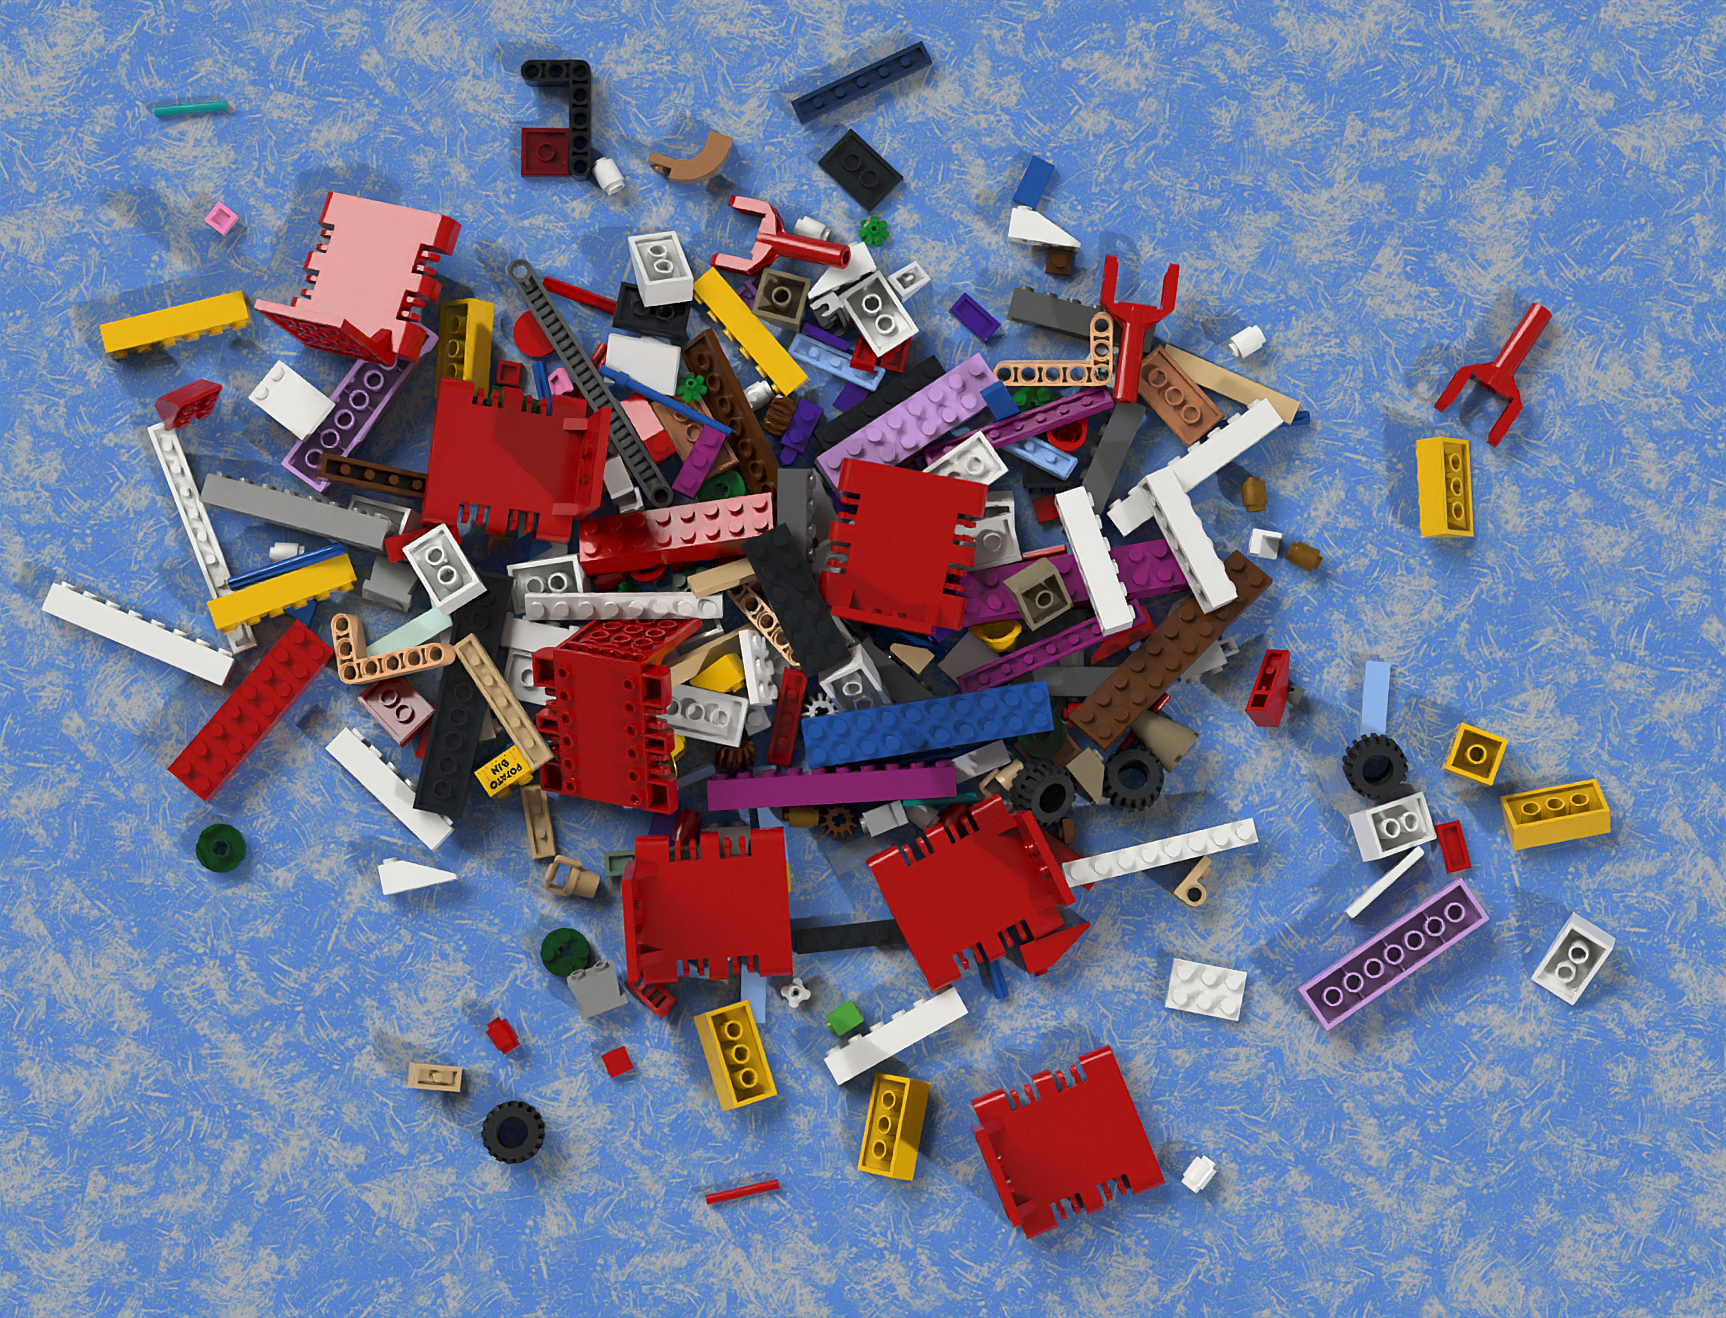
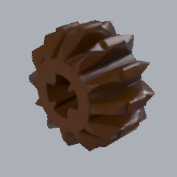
[762,394,797,437]
[715,736,756,772]
[819,803,860,841]

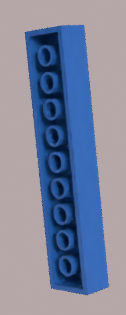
[801,679,1054,769]

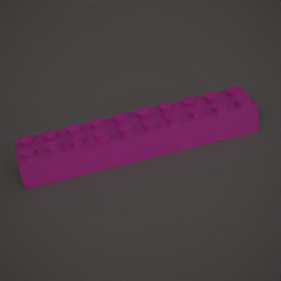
[951,539,1192,629]
[707,759,957,811]

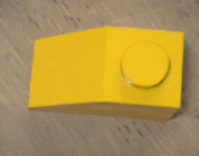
[689,652,746,693]

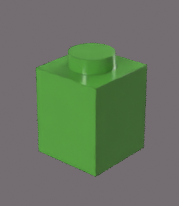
[824,1000,864,1036]

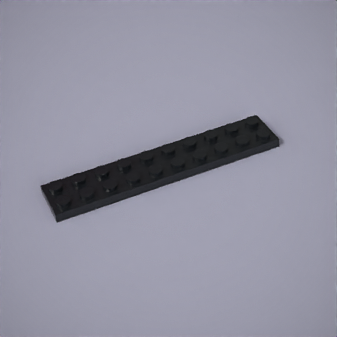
[413,569,515,819]

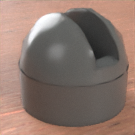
[1286,685,1305,707]

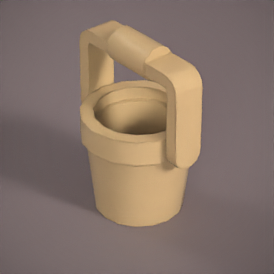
[978,758,1024,811]
[545,855,600,899]

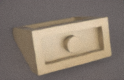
[890,643,934,678]

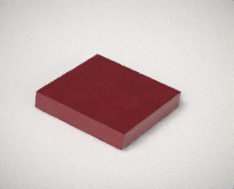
[521,128,570,177]

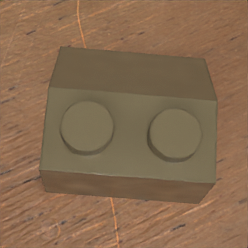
[751,267,812,333]
[1003,557,1074,631]
[1064,747,1105,806]

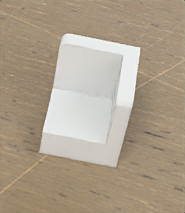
[618,487,645,514]
[1247,529,1282,560]

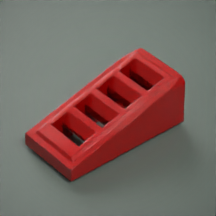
[624,966,678,1019]

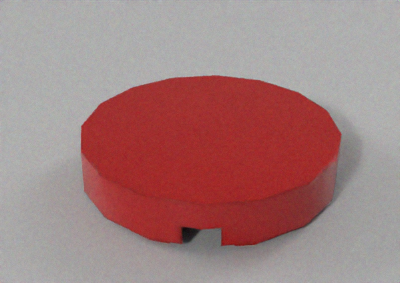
[513,311,555,358]

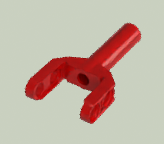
[709,195,851,277]
[1099,254,1180,404]
[1434,303,1552,448]

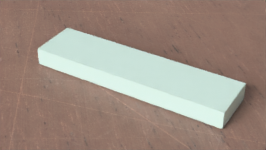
[366,606,454,671]

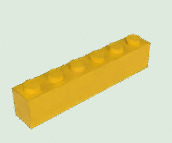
[693,267,809,397]
[99,290,252,359]
[206,553,357,634]

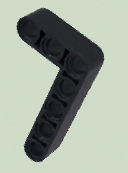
[520,60,593,182]

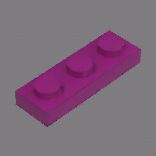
[672,425,727,501]

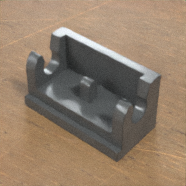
[810,290,856,338]

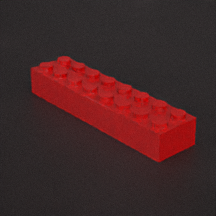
[579,492,777,577]
[167,620,336,802]

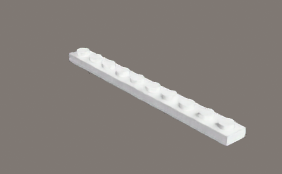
[147,422,258,655]

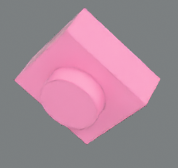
[204,202,239,237]
[548,367,574,396]

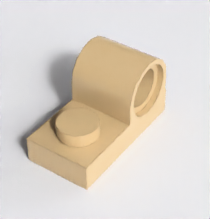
[1172,855,1212,907]
[407,1062,462,1092]

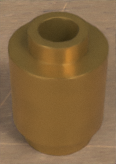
[1241,476,1268,513]
[1285,541,1323,573]
[784,805,819,828]

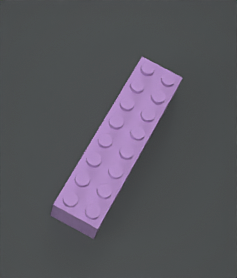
[281,321,440,496]
[814,352,998,500]
[1296,878,1489,1031]

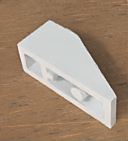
[1007,206,1081,253]
[378,857,459,895]

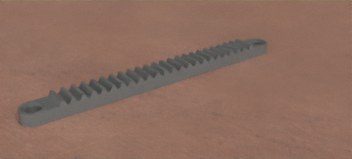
[508,259,674,509]

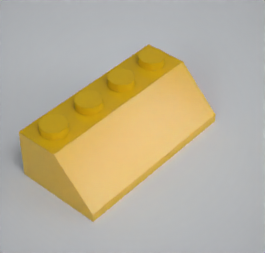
[434,298,494,401]
[1416,436,1474,538]
[1500,779,1610,850]
[693,999,777,1111]
[857,1072,931,1181]

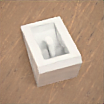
[887,261,931,303]
[603,454,636,506]

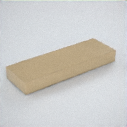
[687,557,757,599]
[520,784,557,860]

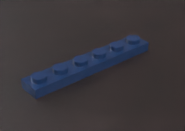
[791,41,932,125]

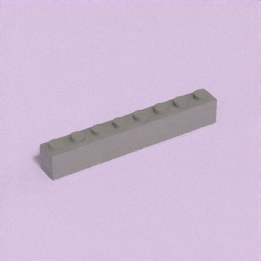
[199,472,396,554]

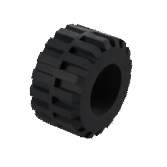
[1342,733,1408,800]
[1102,745,1164,813]
[1009,758,1077,826]
[481,1101,546,1164]

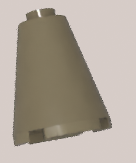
[1130,710,1200,773]

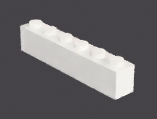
[1137,466,1238,614]
[1055,486,1135,637]
[325,727,455,851]
[824,986,968,1085]

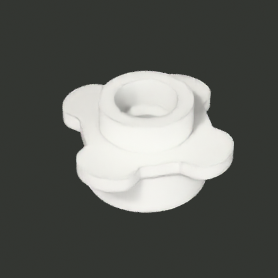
[781,978,810,1008]

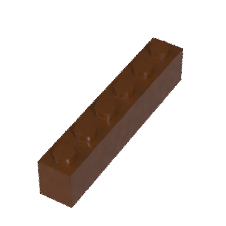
[315,452,462,509]

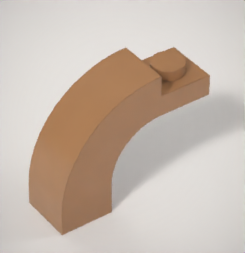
[649,130,734,185]

